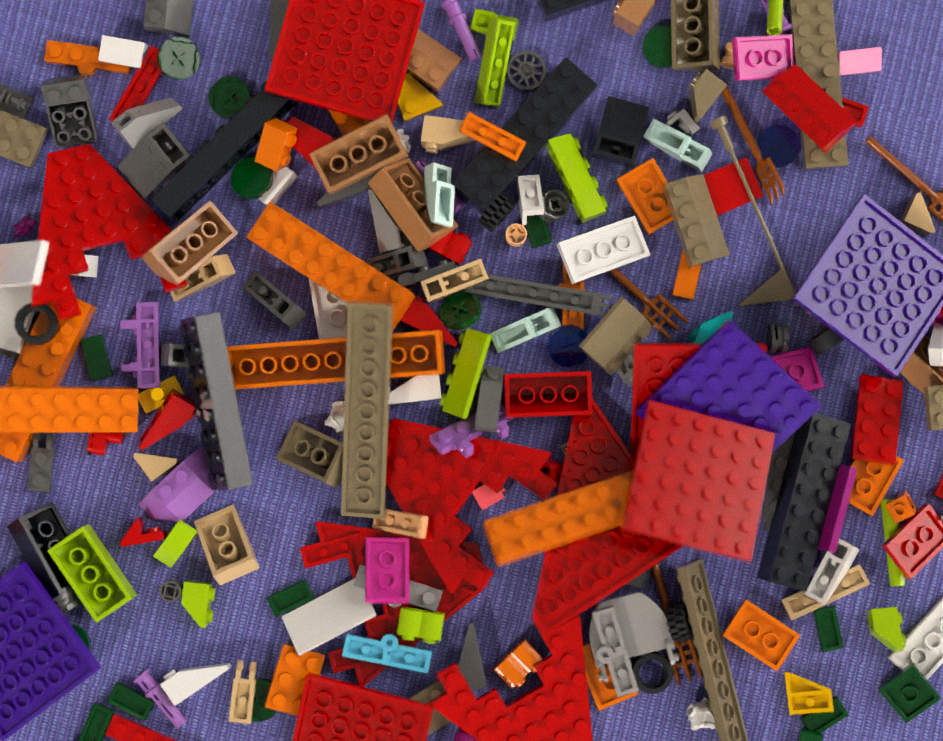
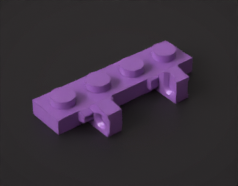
[120,302,161,389]
[430,400,514,458]

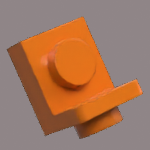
[885,490,917,523]

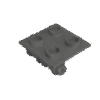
[0,83,34,119]

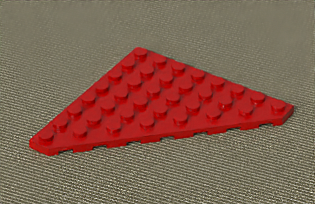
[531,398,684,637]

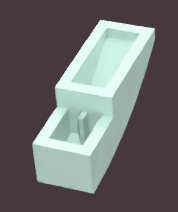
[643,119,712,173]
[424,162,455,227]
[490,307,561,353]

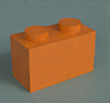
[255,118,297,172]

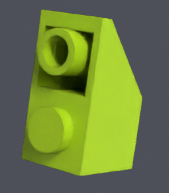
[181,580,216,628]
[867,607,906,653]

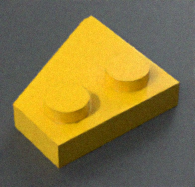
[398,74,443,122]
[785,672,834,715]

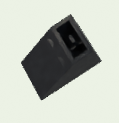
[591,96,649,168]

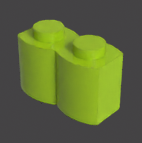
[397,607,445,644]

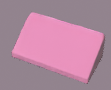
[838,47,882,76]

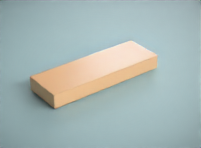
[372,509,428,538]

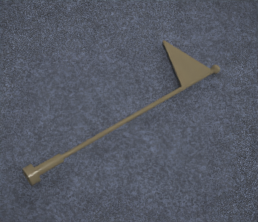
[709,115,800,307]

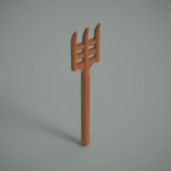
[722,82,785,205]
[865,137,943,222]
[608,268,688,340]
[651,564,703,685]

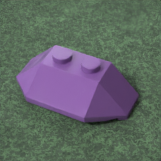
[138,446,215,522]

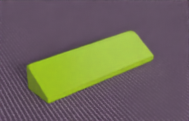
[474,18,516,107]

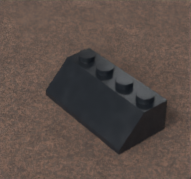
[7,502,73,599]

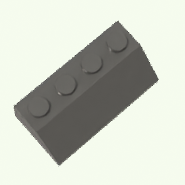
[143,0,194,37]

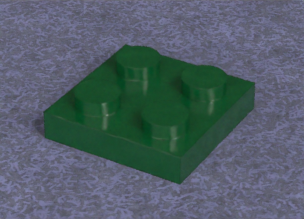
[878,663,941,723]

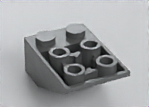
[41,73,98,148]
[117,122,191,200]

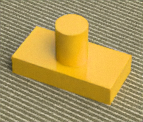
[138,375,186,414]

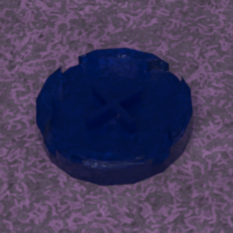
[757,125,800,168]
[548,325,588,367]

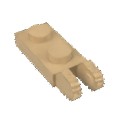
[229,660,257,724]

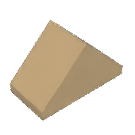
[900,192,936,236]
[133,453,180,482]

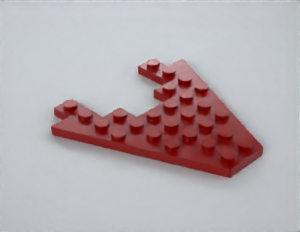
[31,143,186,321]
[386,418,558,594]
[300,521,489,686]
[429,615,593,741]

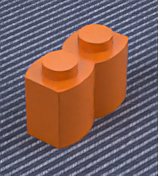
[494,638,543,689]

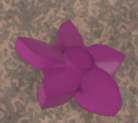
[13,215,37,238]

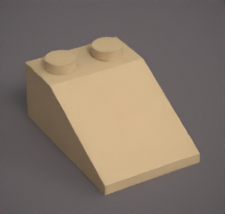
[421,115,476,154]
[194,504,260,585]

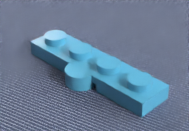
[342,634,432,673]

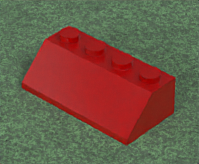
[762,64,857,154]
[504,371,593,418]

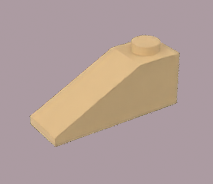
[170,254,236,302]
[421,259,489,303]

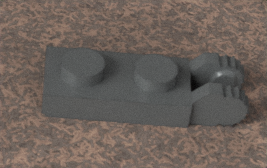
[397,259,456,288]
[28,432,55,492]

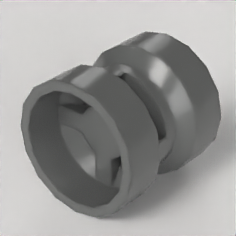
[159,579,183,602]

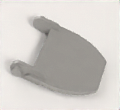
[590,592,679,683]

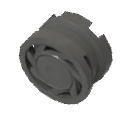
[538,189,569,223]
[767,323,789,353]
[53,589,81,613]

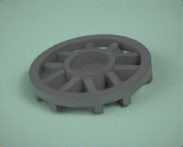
[507,50,546,91]

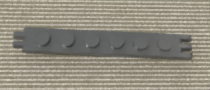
[463,274,613,316]
[761,432,795,531]

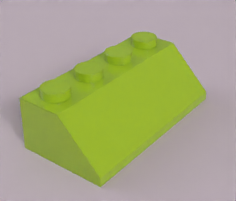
[546,133,608,224]
[440,328,492,419]
[48,524,138,623]

